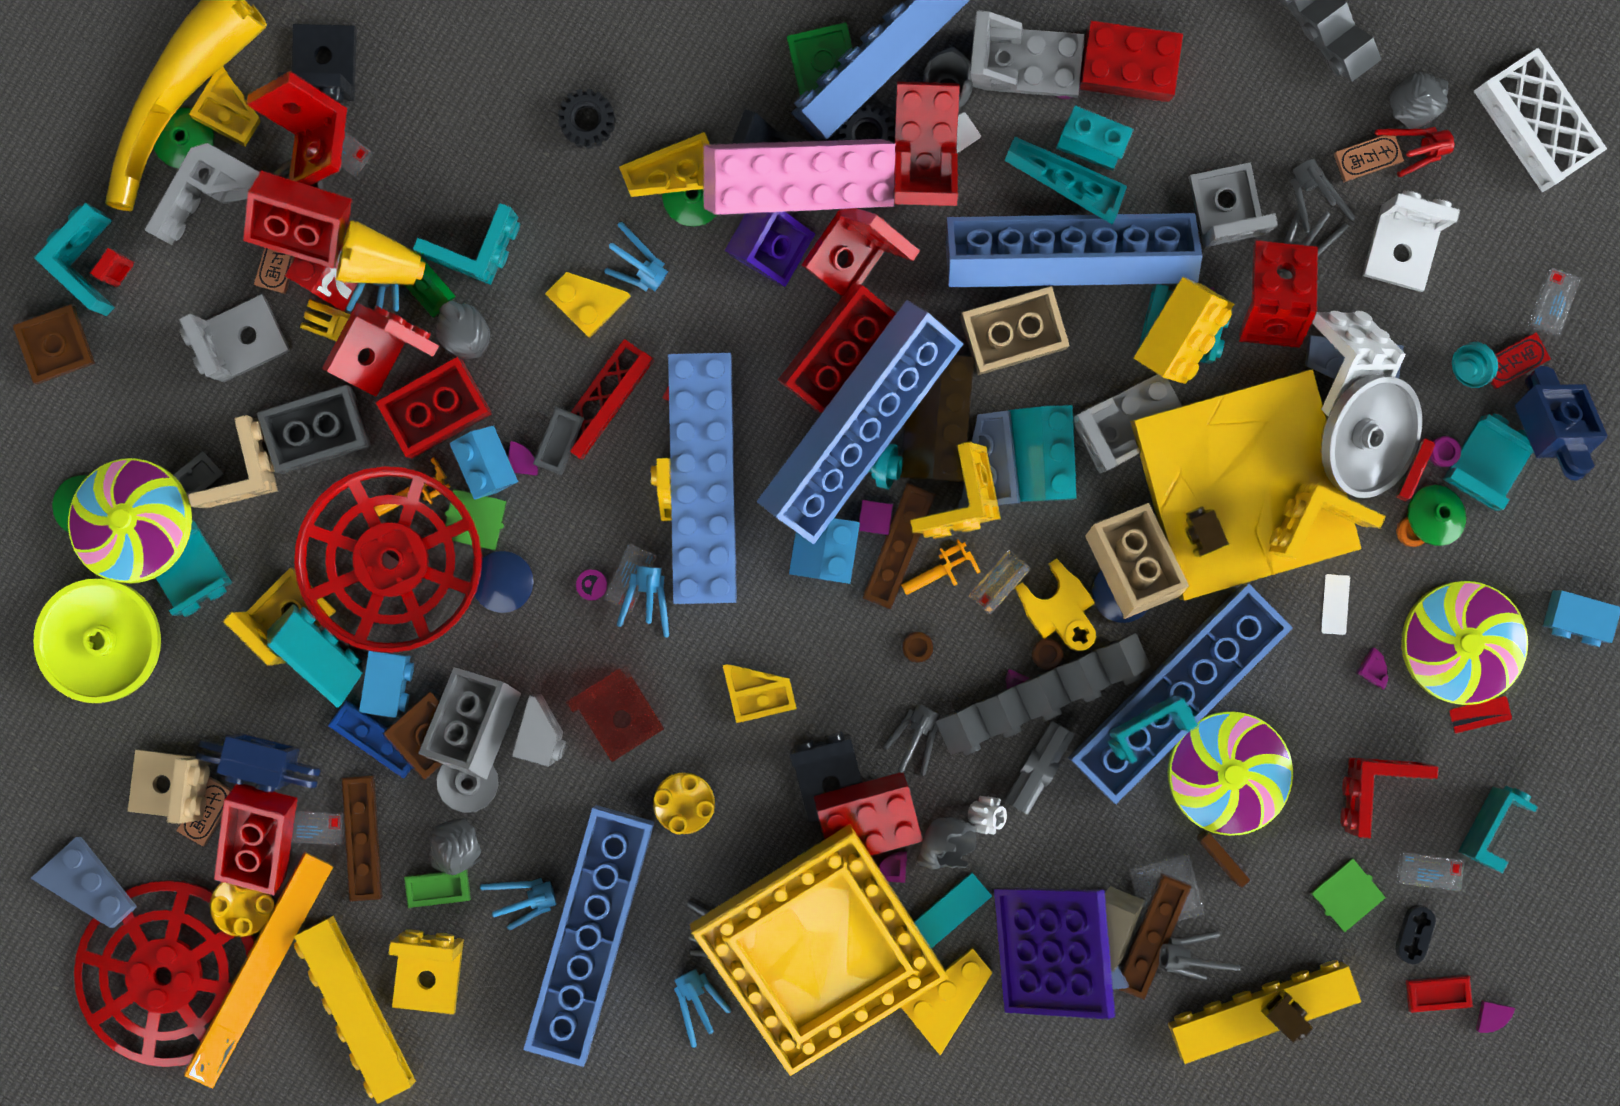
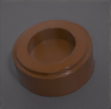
[902,632,933,663]
[1031,639,1063,670]

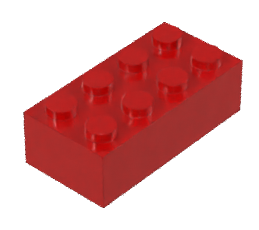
[778,283,897,415]

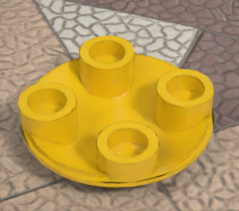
[653,772,715,835]
[210,882,274,937]

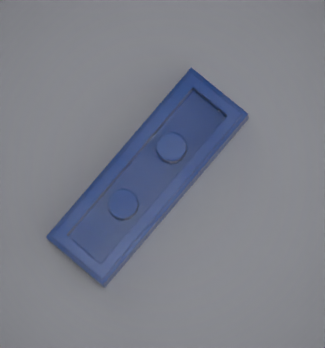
[328,700,412,779]

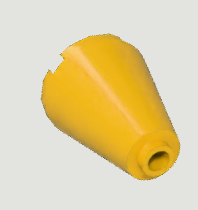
[336,220,426,285]

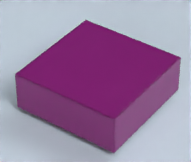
[859,500,893,535]

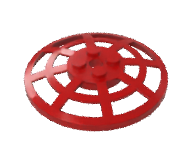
[294,466,482,653]
[74,880,256,1067]

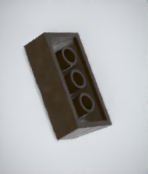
[900,356,974,483]

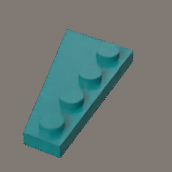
[1005,137,1127,225]

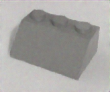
[418,667,521,780]

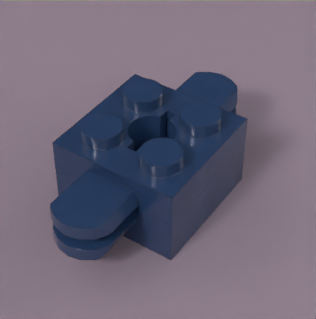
[1515,366,1608,481]
[195,733,321,792]

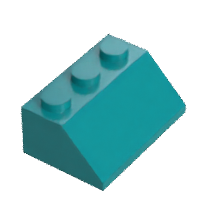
[1008,405,1077,502]
[267,604,363,708]

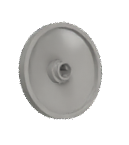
[1321,374,1422,498]

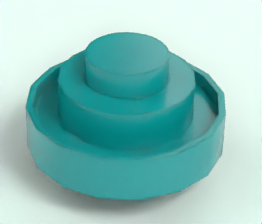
[1451,342,1498,388]
[868,444,903,489]

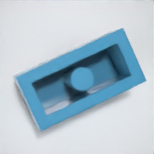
[450,425,518,500]
[1543,590,1620,647]
[359,651,414,718]

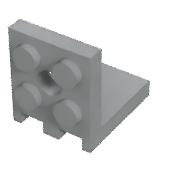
[1189,162,1278,249]
[179,294,290,382]

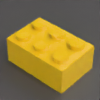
[1134,277,1234,384]

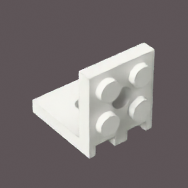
[1362,191,1460,292]
[1312,311,1406,417]

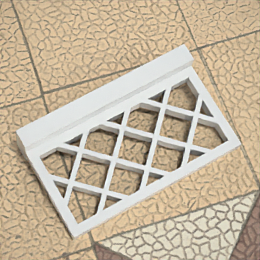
[1474,48,1607,192]

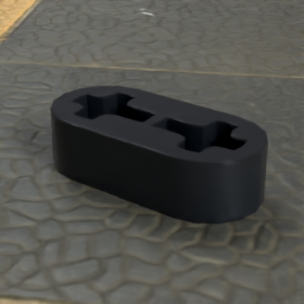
[1395,905,1436,964]

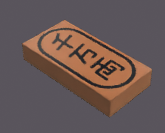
[1334,135,1404,183]
[254,248,296,295]
[177,777,232,846]

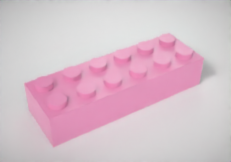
[704,139,895,214]

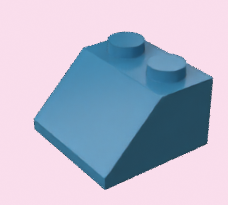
[789,518,860,584]

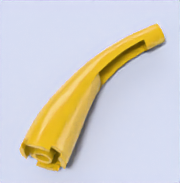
[105,0,267,211]

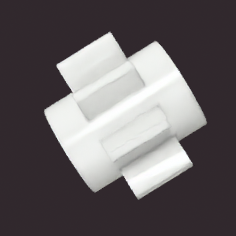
[968,796,1007,835]

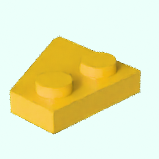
[189,67,261,147]
[545,272,631,338]
[651,458,672,521]
[723,664,797,723]

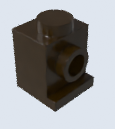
[1185,506,1229,557]
[1261,989,1313,1043]

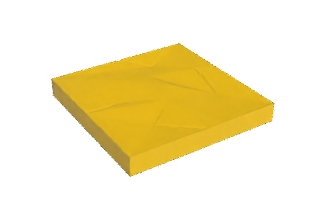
[1130,369,1362,601]
[690,824,948,1076]

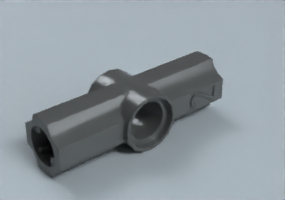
[1004,721,1075,814]

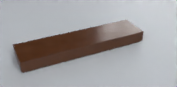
[862,483,936,609]
[342,775,382,902]
[1119,873,1192,999]

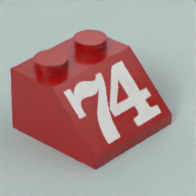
[284,240,358,312]

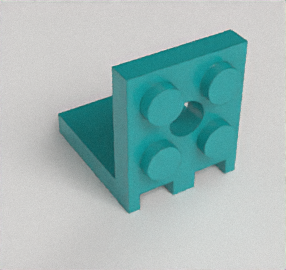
[34,203,115,316]
[413,203,520,285]

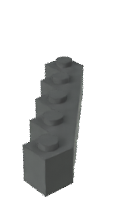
[1279,0,1382,82]
[936,633,1151,756]

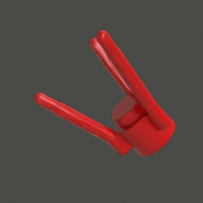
[1375,127,1455,177]

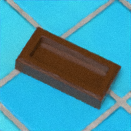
[1197,830,1250,887]

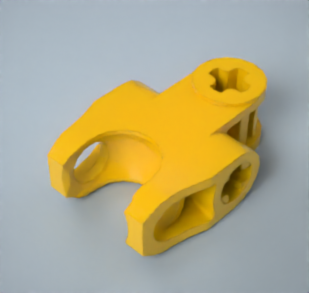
[1014,558,1096,651]

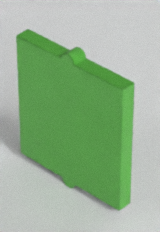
[445,489,507,551]
[1311,858,1386,932]

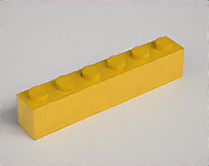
[294,916,416,1104]
[1168,960,1361,1064]

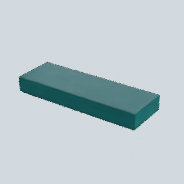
[914,872,992,948]

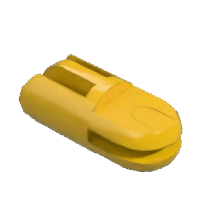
[300,299,351,341]

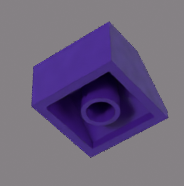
[725,211,815,287]

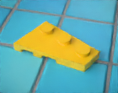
[619,132,710,197]
[901,947,992,1055]

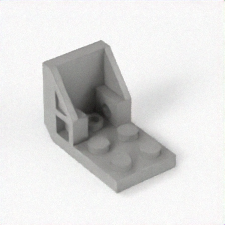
[970,11,1084,98]
[145,143,260,245]
[1073,374,1182,474]

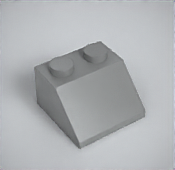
[512,693,566,767]

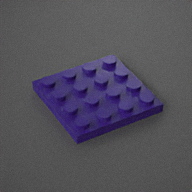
[994,887,1115,1019]

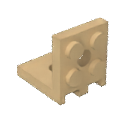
[188,415,278,509]
[128,750,211,824]

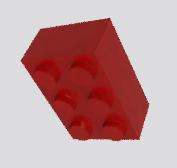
[1080,21,1183,102]
[376,357,492,459]
[814,772,923,856]
[214,784,298,895]

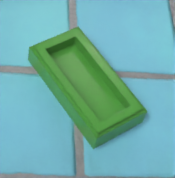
[404,870,471,908]

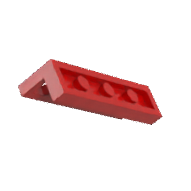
[570,339,654,460]

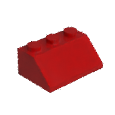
[243,171,352,269]

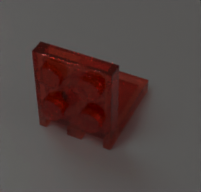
[567,666,665,762]

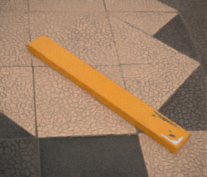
[184,852,333,1089]

